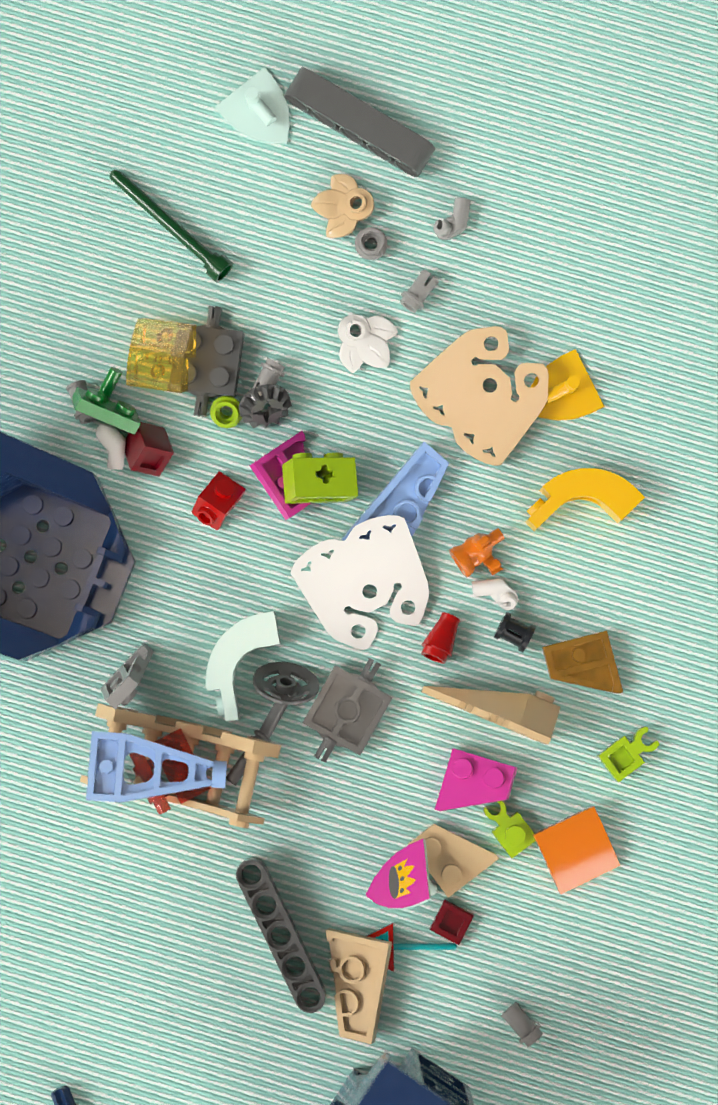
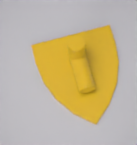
[530,349,604,421]

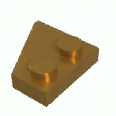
[542,630,623,694]

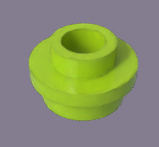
[210,395,242,428]

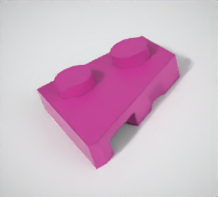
[249,431,311,520]
[434,748,518,811]

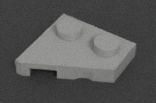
[100,642,154,709]

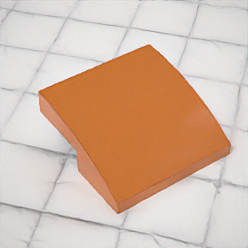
[532,806,620,894]

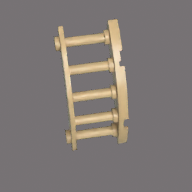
[80,703,281,828]

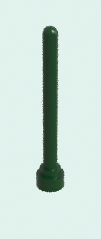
[109,169,233,283]

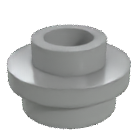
[355,227,387,260]

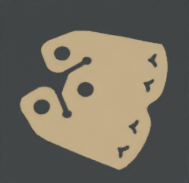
[410,326,549,466]

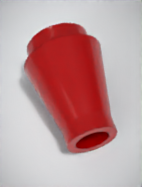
[421,612,460,664]

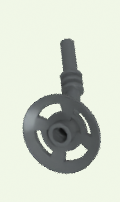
[226,662,319,786]

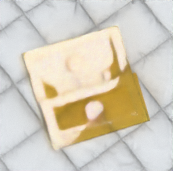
[126,318,196,393]

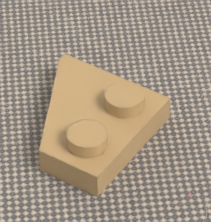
[407,823,499,898]

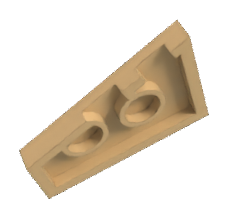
[325,928,392,1044]

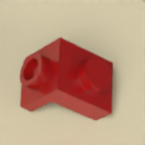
[192,471,246,530]

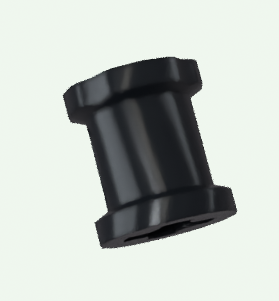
[493,612,536,653]

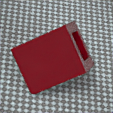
[125,422,174,477]

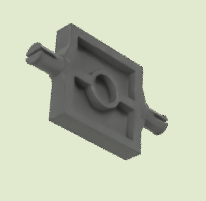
[170,306,245,417]
[303,658,393,763]

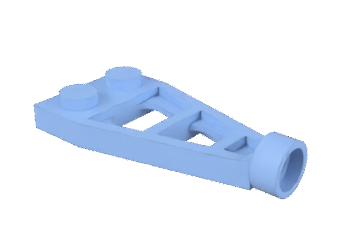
[86,731,227,803]

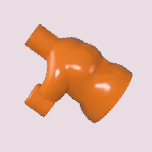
[449,528,505,578]

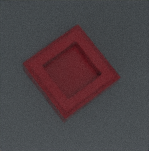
[429,899,474,945]

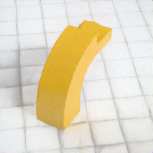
[525,468,645,531]

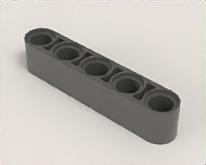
[284,67,435,177]
[236,857,326,1013]

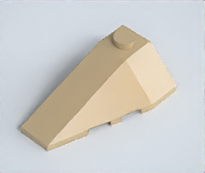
[421,686,560,745]

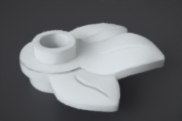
[338,314,398,373]

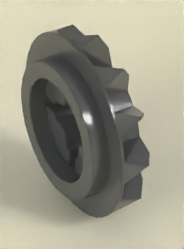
[239,384,292,429]

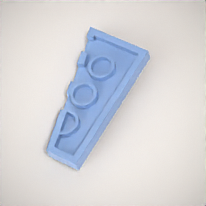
[340,442,449,541]

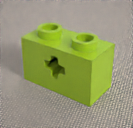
[282,452,358,504]

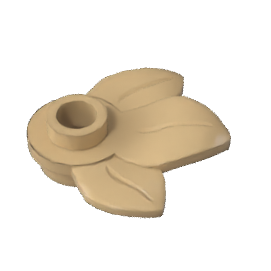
[311,174,375,238]

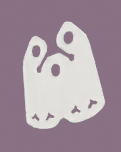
[290,515,429,650]

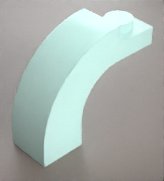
[206,611,281,722]

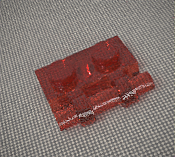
[129,728,211,815]

